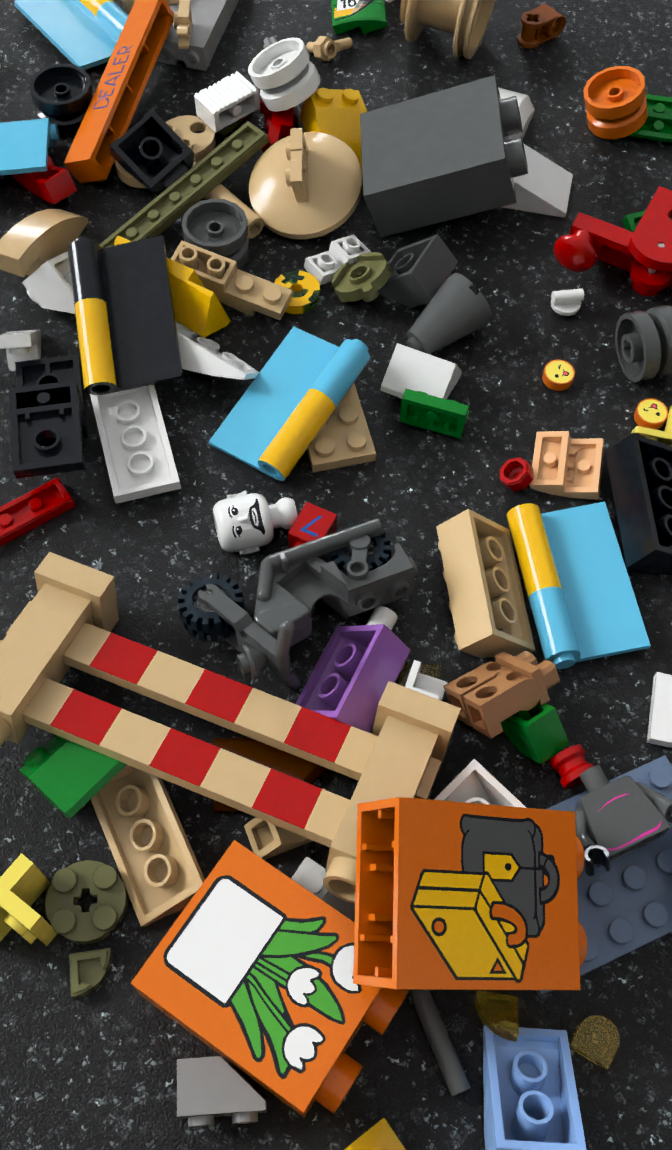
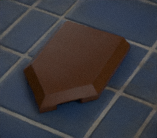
[213,737,327,813]

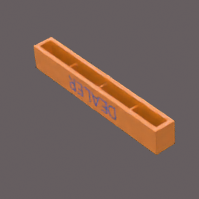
[64,0,174,184]

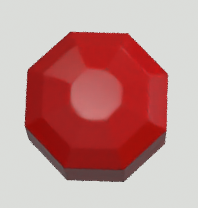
[500,457,533,492]

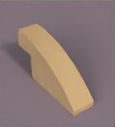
[0,209,89,277]

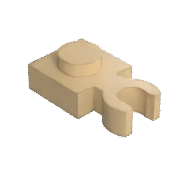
[173,0,193,49]

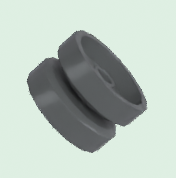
[182,199,250,270]
[615,305,672,383]

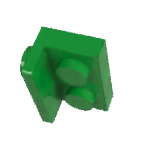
[400,389,469,439]

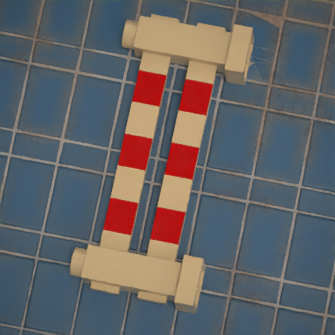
[0,552,461,904]

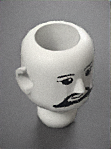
[213,490,298,555]

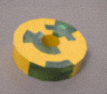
[274,270,320,314]

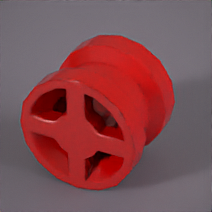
[549,744,594,790]

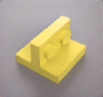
[0,853,58,946]

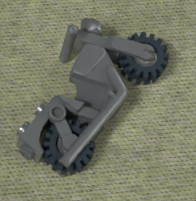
[178,518,418,690]

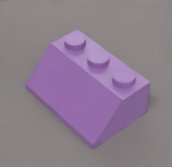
[295,624,410,733]

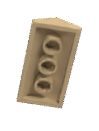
[91,765,205,927]

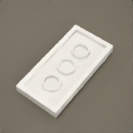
[90,384,181,504]

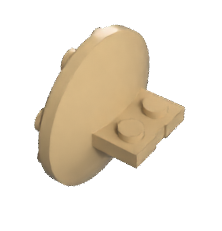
[249,128,363,239]

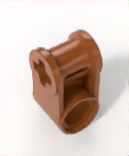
[517,3,566,49]

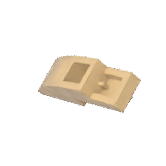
[171,240,293,320]

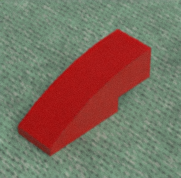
[12,155,78,204]

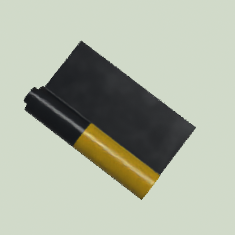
[68,235,183,395]

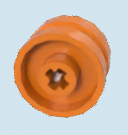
[583,66,648,139]

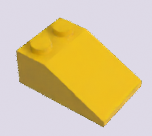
[300,88,367,170]

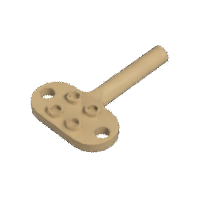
[115,115,264,238]

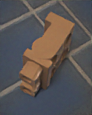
[443,651,560,738]

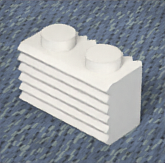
[194,71,260,133]

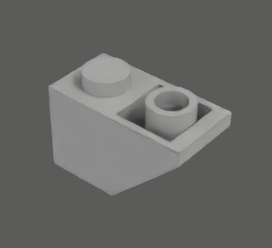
[177,1056,267,1127]

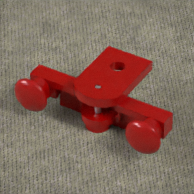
[554,186,672,296]

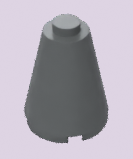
[406,273,493,354]

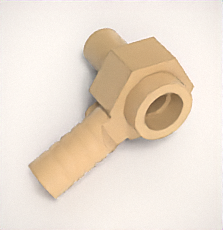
[306,36,353,62]

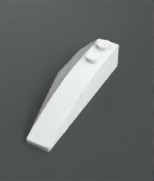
[175,321,259,380]

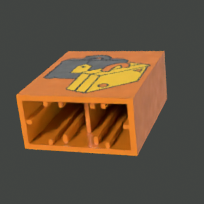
[353,797,587,990]

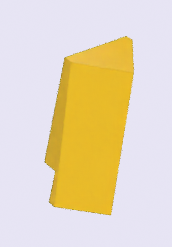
[114,235,231,338]

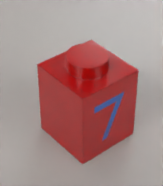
[288,502,337,559]

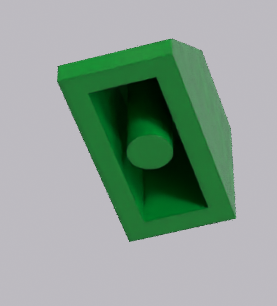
[500,703,570,764]

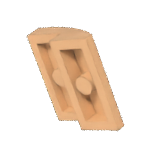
[530,431,604,500]

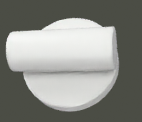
[551,288,584,316]

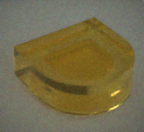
[569,1015,620,1070]

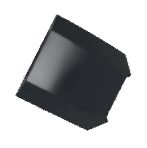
[109,108,195,193]

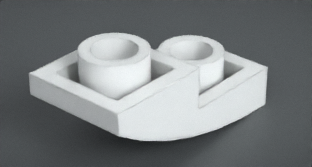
[304,234,371,285]

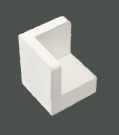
[405,660,447,701]

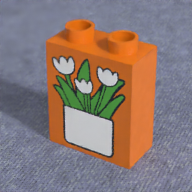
[130,840,409,1118]

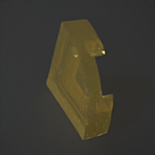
[475,990,519,1042]

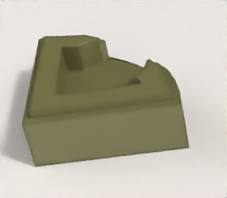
[69,948,112,999]

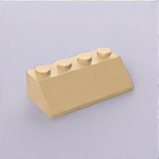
[436,509,535,658]

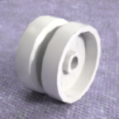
[248,37,320,112]

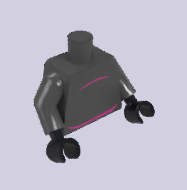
[574,765,672,876]

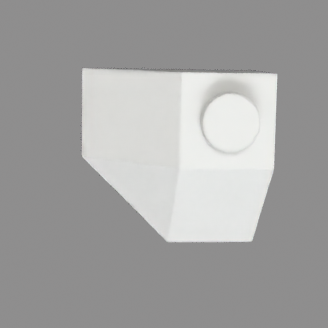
[22,251,75,314]

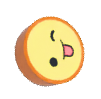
[542,359,575,391]
[634,398,668,430]

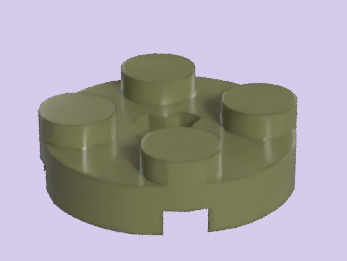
[332,252,393,302]
[45,860,128,945]

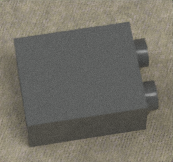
[360,75,528,238]

